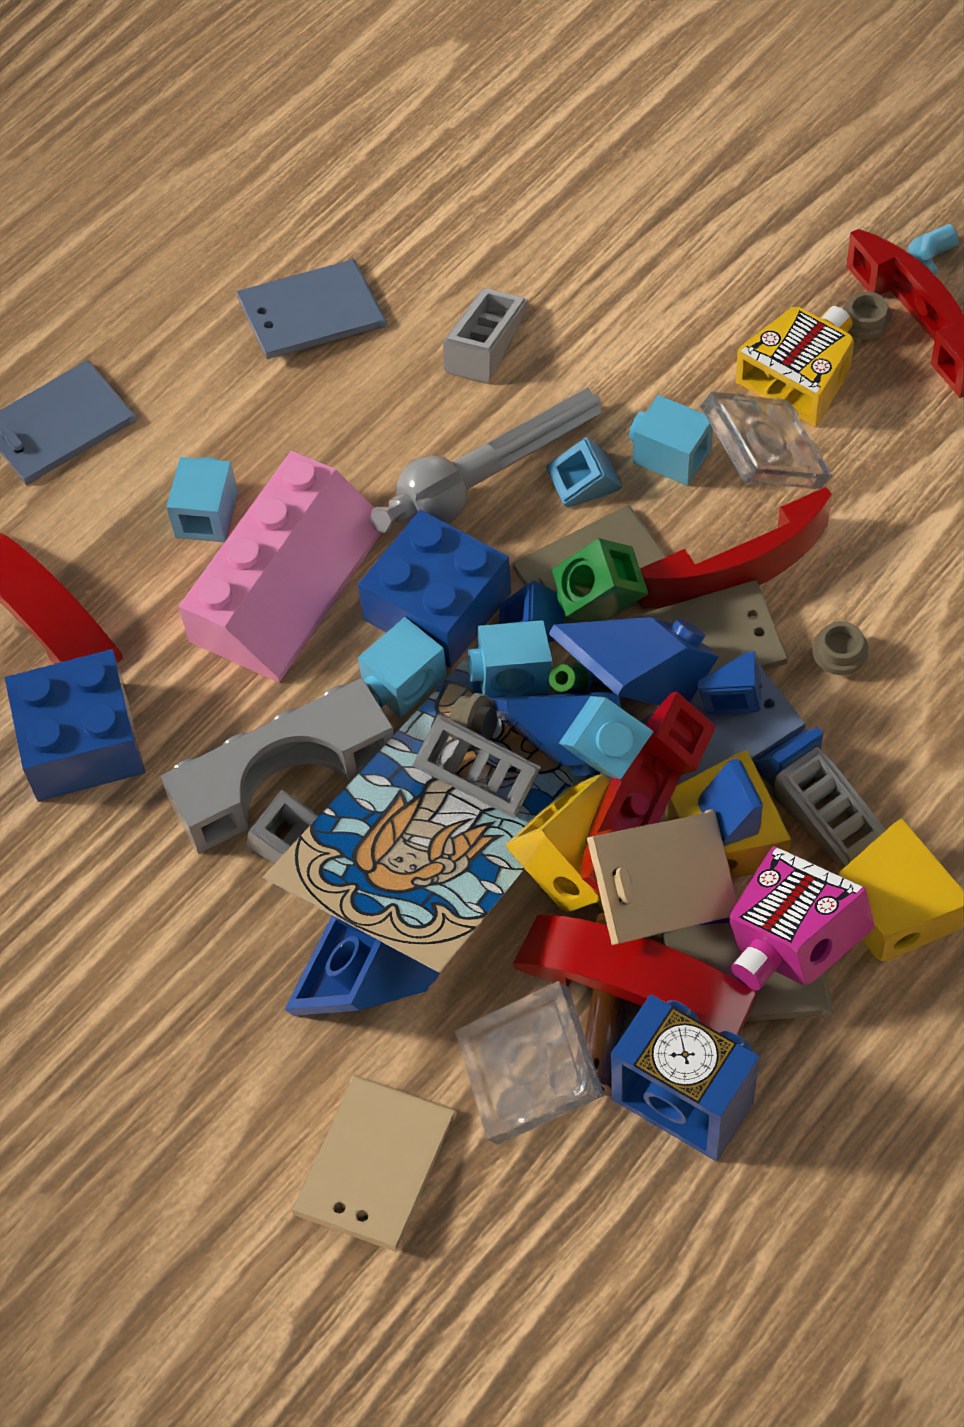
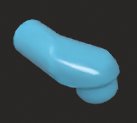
[907,224,959,275]

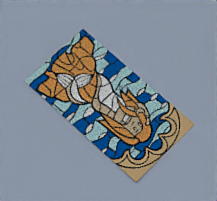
[262,660,599,973]

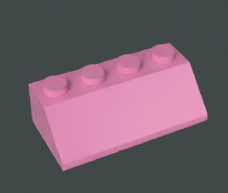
[178,451,382,683]

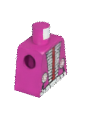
[730,846,875,991]

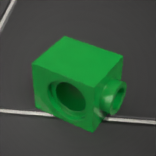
[551,538,648,622]

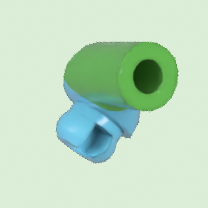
[549,660,608,693]

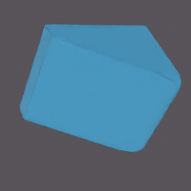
[546,437,622,508]

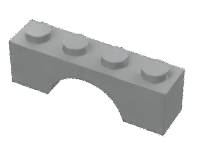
[160,678,394,854]

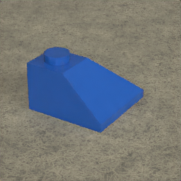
[549,617,719,706]
[489,691,620,775]
[284,915,440,1016]

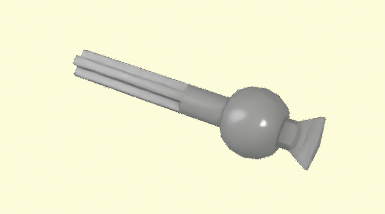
[370,387,602,533]

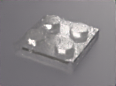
[700,391,833,489]
[455,981,604,1145]

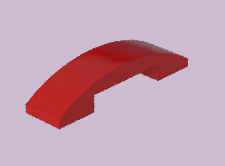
[846,229,964,398]
[638,486,832,609]
[0,532,123,664]
[582,692,716,903]
[513,915,756,1036]

